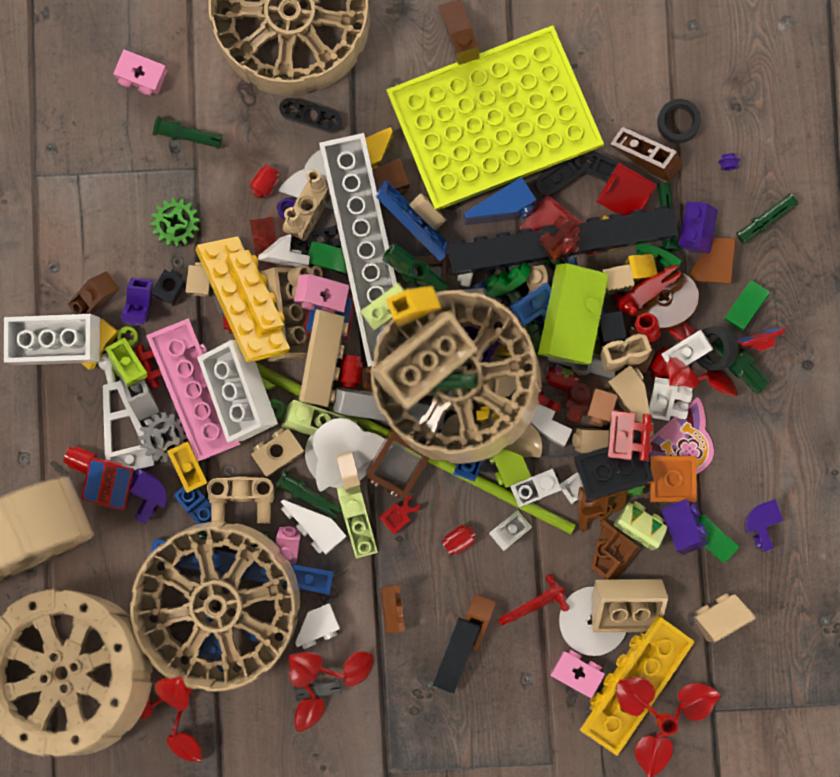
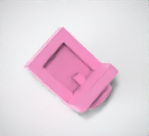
[276,526,301,565]

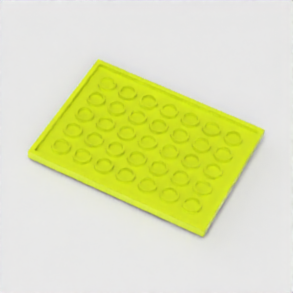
[386,25,604,210]

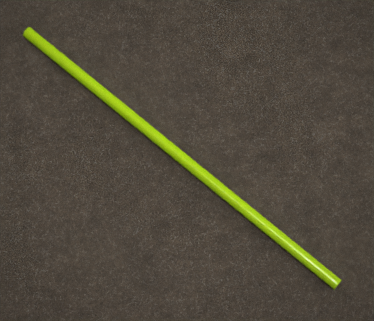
[256,362,576,535]

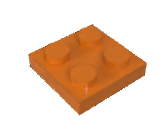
[650,456,697,502]

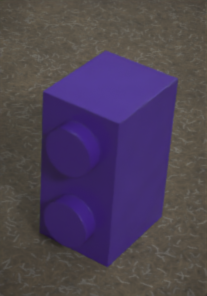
[679,201,718,254]
[661,499,708,555]

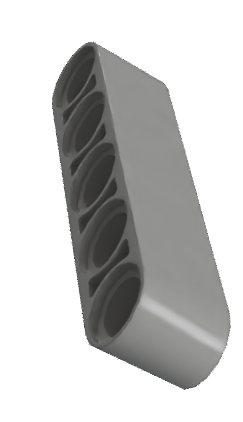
[333,388,446,429]

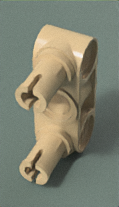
[283,169,331,241]
[207,477,275,524]

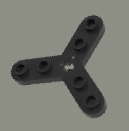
[536,150,634,197]

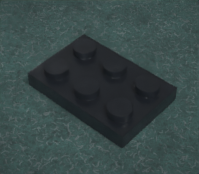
[573,438,654,502]

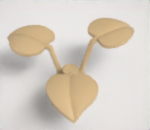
[440,360,542,458]

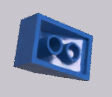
[463,177,536,225]

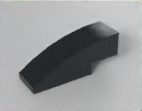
[433,617,480,694]

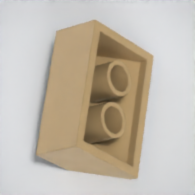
[592,579,668,632]

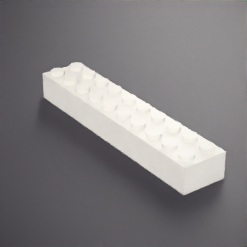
[319,133,401,367]

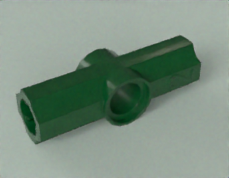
[382,243,448,293]
[711,337,771,395]

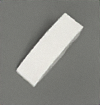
[511,393,572,448]

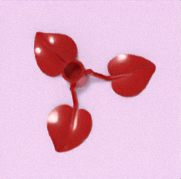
[667,322,738,397]
[289,651,373,732]
[140,676,203,762]
[616,677,720,777]

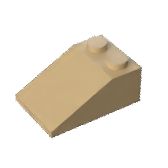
[605,366,654,437]
[693,593,756,642]

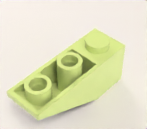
[281,400,358,435]
[337,485,378,559]

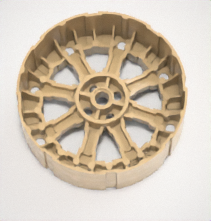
[208,0,370,96]
[371,291,541,463]
[0,477,94,582]
[130,521,300,691]
[0,590,152,756]

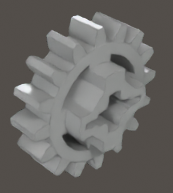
[138,412,188,462]

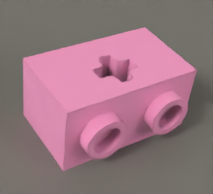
[113,50,168,96]
[294,274,349,314]
[550,650,605,699]

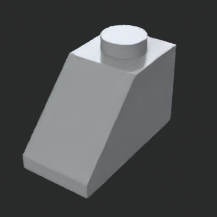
[119,376,159,421]

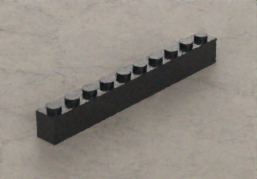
[448,205,678,276]

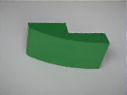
[308,241,348,275]
[634,244,682,270]
[485,262,531,298]
[724,280,770,331]
[698,514,739,563]

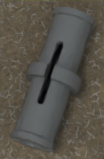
[294,679,342,701]

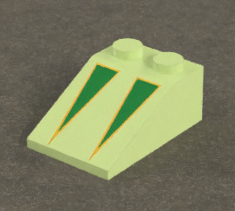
[613,501,668,550]

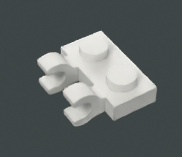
[649,377,693,421]

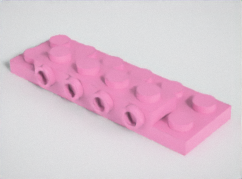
[146,318,240,462]

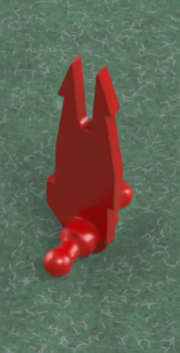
[614,265,682,316]
[498,574,570,626]

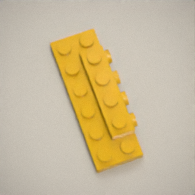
[195,236,290,363]
[580,615,695,756]

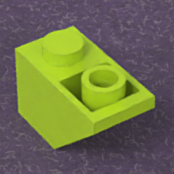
[488,448,531,489]

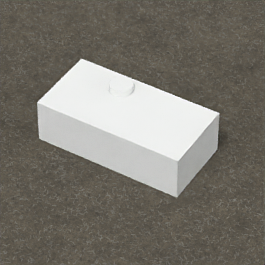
[4,314,100,365]
[197,340,278,443]

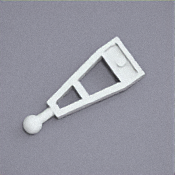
[98,353,155,471]

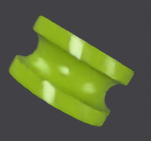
[117,326,139,347]

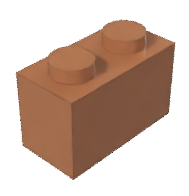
[585,389,618,428]

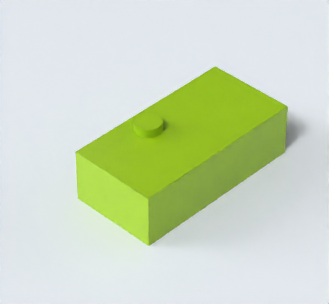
[538,263,609,365]

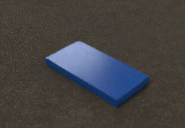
[376,180,448,261]

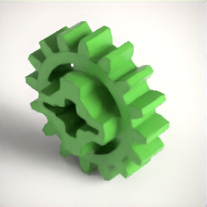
[150,198,200,247]

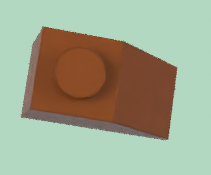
[465,594,496,651]

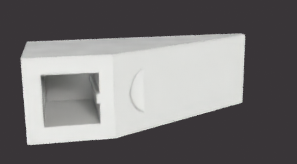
[281,500,347,555]

